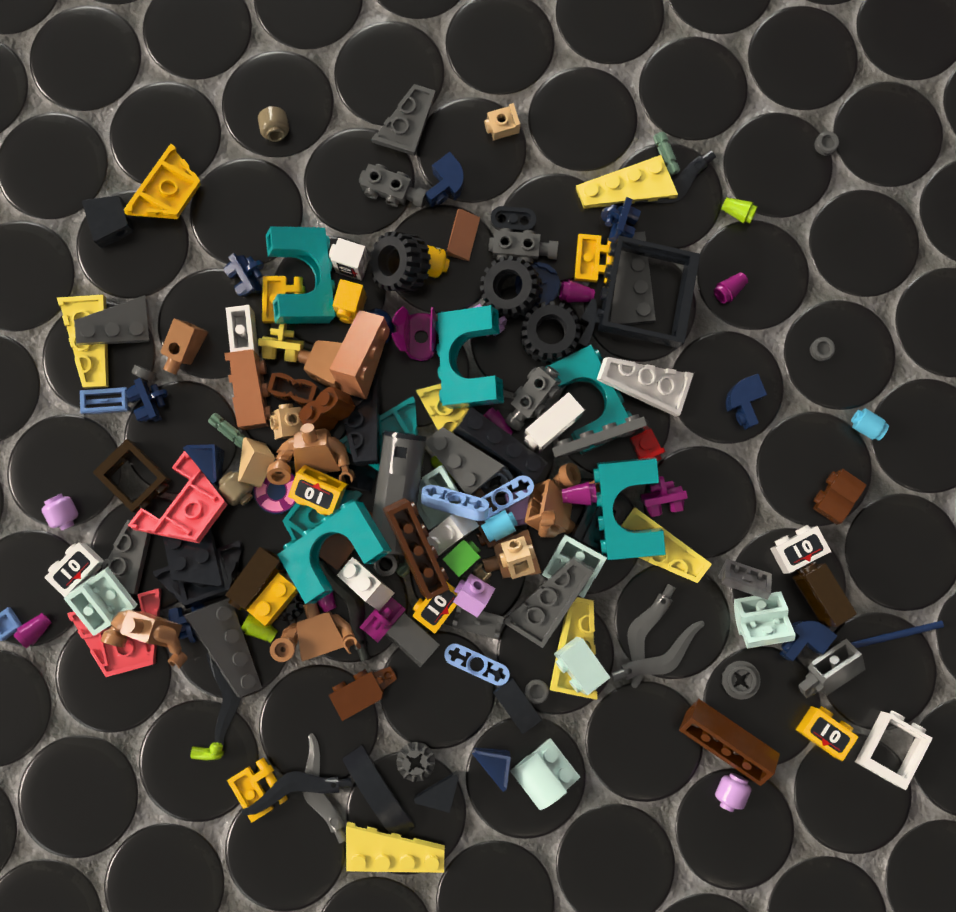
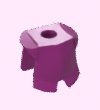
[391,306,437,361]

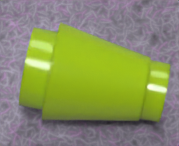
[721,197,758,224]
[241,613,278,643]

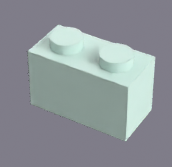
[554,636,610,695]

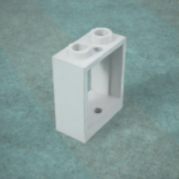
[524,392,584,453]
[855,710,932,790]

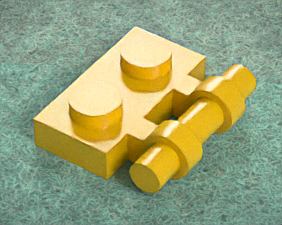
[574,234,611,284]
[262,276,305,323]
[227,757,288,823]

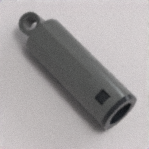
[372,430,427,576]

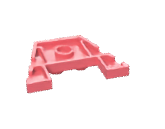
[128,451,228,543]
[67,588,162,677]

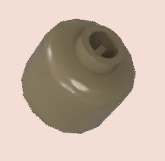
[258,106,289,142]
[218,471,254,506]

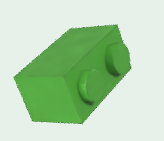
[443,540,481,578]

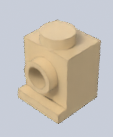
[484,103,520,140]

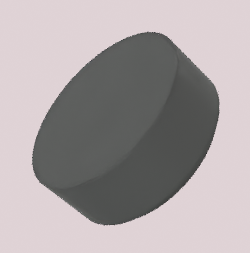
[814,131,839,156]
[810,337,835,361]
[131,364,157,382]
[525,679,549,704]

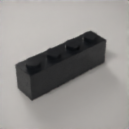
[452,407,548,486]

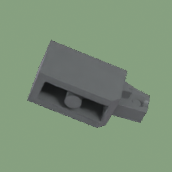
[799,639,866,699]

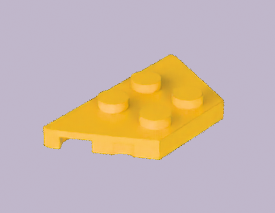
[124,144,201,219]

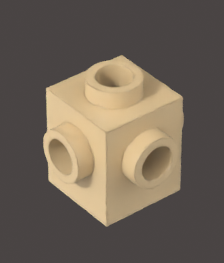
[270,404,303,440]
[499,536,536,579]

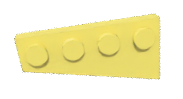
[576,155,678,209]
[57,295,109,389]
[416,384,469,433]
[621,507,712,583]
[550,597,597,700]
[346,822,445,873]

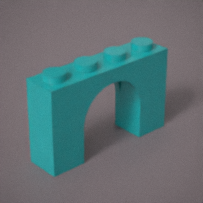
[266,226,337,324]
[436,305,504,409]
[545,345,632,455]
[593,457,666,560]
[277,500,392,604]

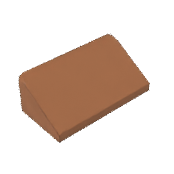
[447,209,480,261]

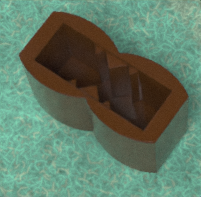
[267,373,321,407]
[298,386,355,431]
[813,469,867,525]

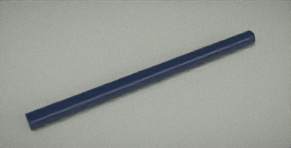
[832,621,944,648]

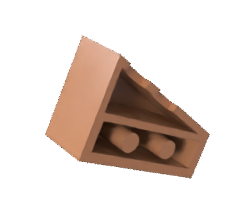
[329,310,390,399]
[224,349,272,430]

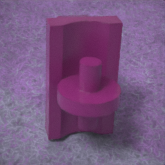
[640,476,687,517]
[360,597,406,643]

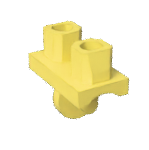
[258,324,304,362]

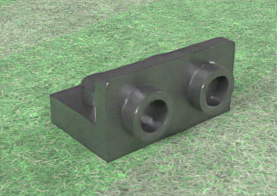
[719,559,772,600]

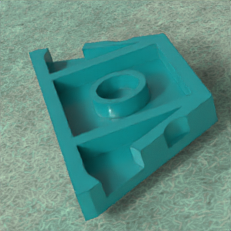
[339,396,418,472]
[282,490,363,541]

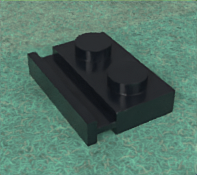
[571,503,622,551]

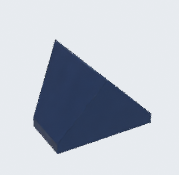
[183,444,225,486]
[472,748,511,792]

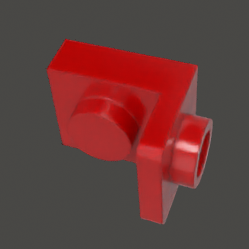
[629,429,666,461]

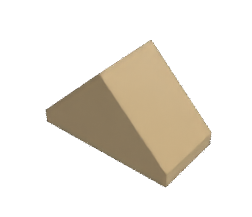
[238,437,275,488]

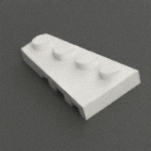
[597,357,694,417]

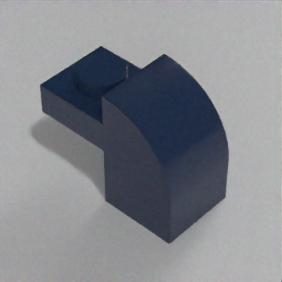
[425,152,464,207]
[726,374,767,430]
[780,621,837,661]

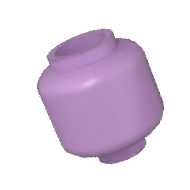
[42,494,78,530]
[715,773,751,812]

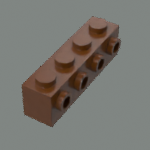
[382,498,449,600]
[679,699,780,786]

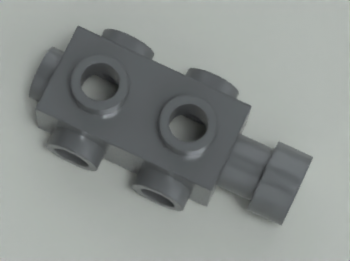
[359,163,428,208]
[489,228,558,265]
[505,366,562,431]

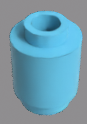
[851,408,889,441]
[481,510,518,542]

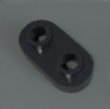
[490,206,536,233]

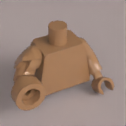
[267,423,355,485]
[524,462,581,538]
[270,603,361,662]
[101,610,187,669]

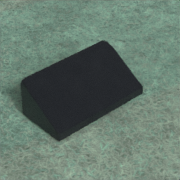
[327,464,377,494]

